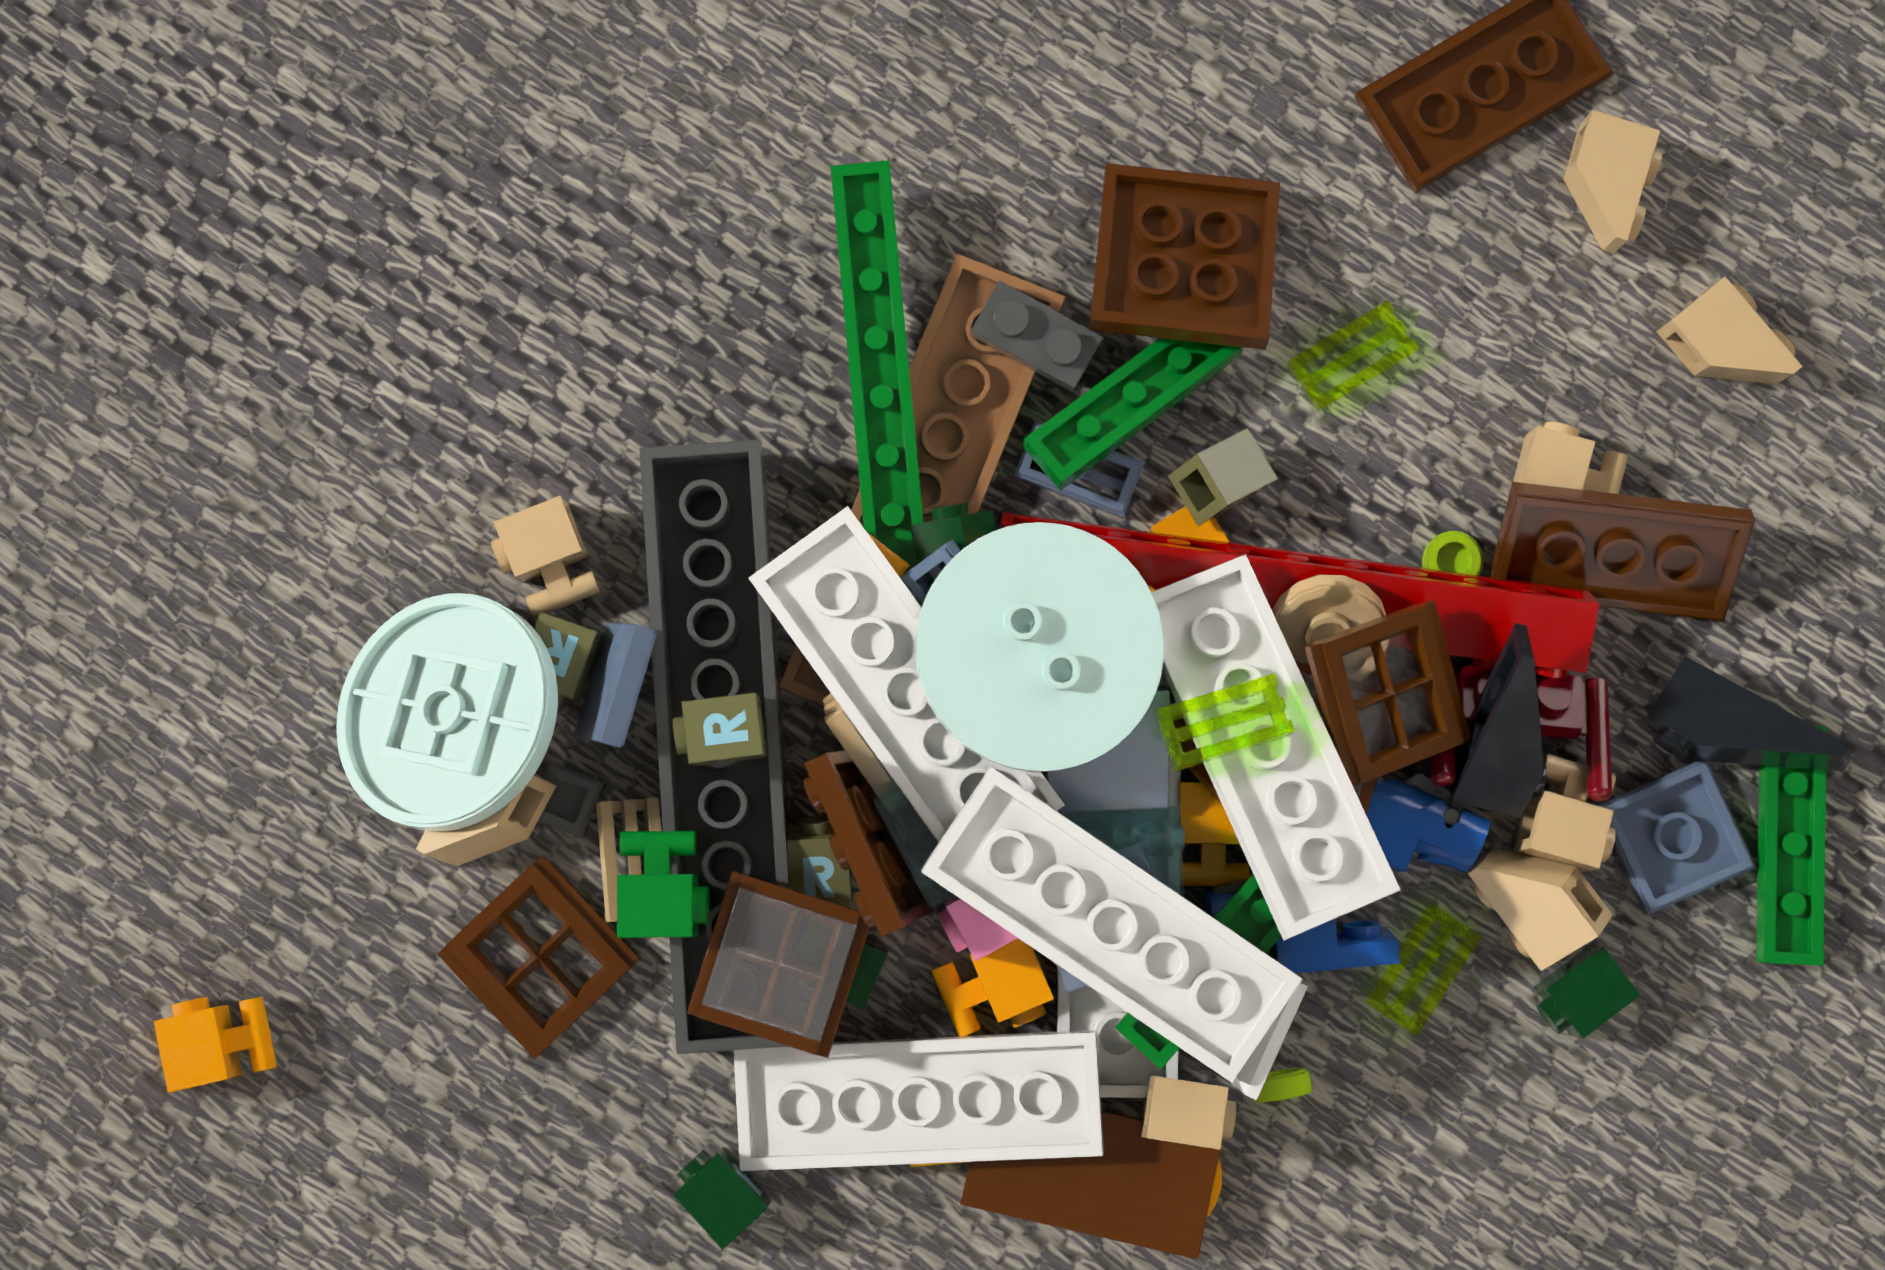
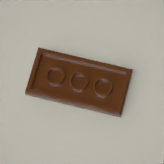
[1354,0,1614,194]
[1489,482,1755,621]
[960,1110,1222,1260]

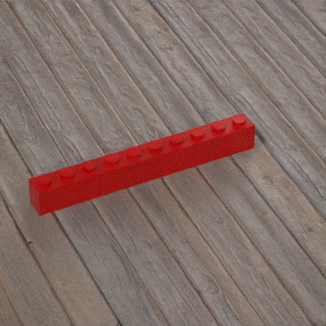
[1000,512,1600,678]

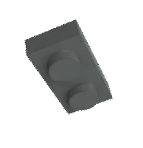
[970,280,1103,392]

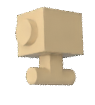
[1513,422,1628,494]
[491,496,601,619]
[1513,753,1616,873]
[1141,1076,1236,1150]

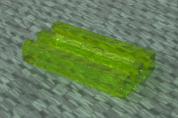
[1287,300,1419,412]
[1155,673,1295,771]
[1365,903,1482,1037]

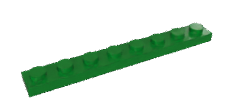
[830,160,924,606]

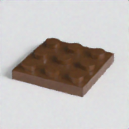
[1089,163,1280,350]
[804,750,935,937]

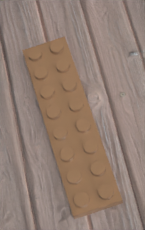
[779,253,1065,707]

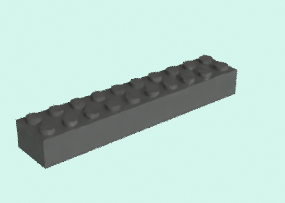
[639,439,802,1054]

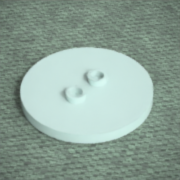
[915,522,1164,772]
[336,593,558,831]

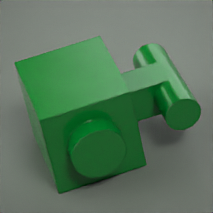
[617,831,709,938]

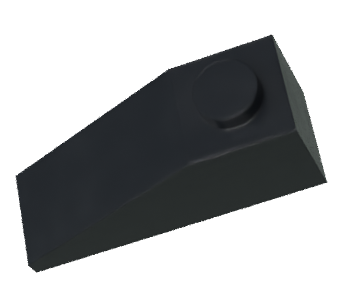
[1450,623,1547,819]
[1647,656,1850,771]

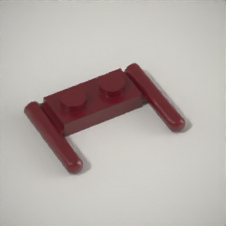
[1431,665,1612,802]

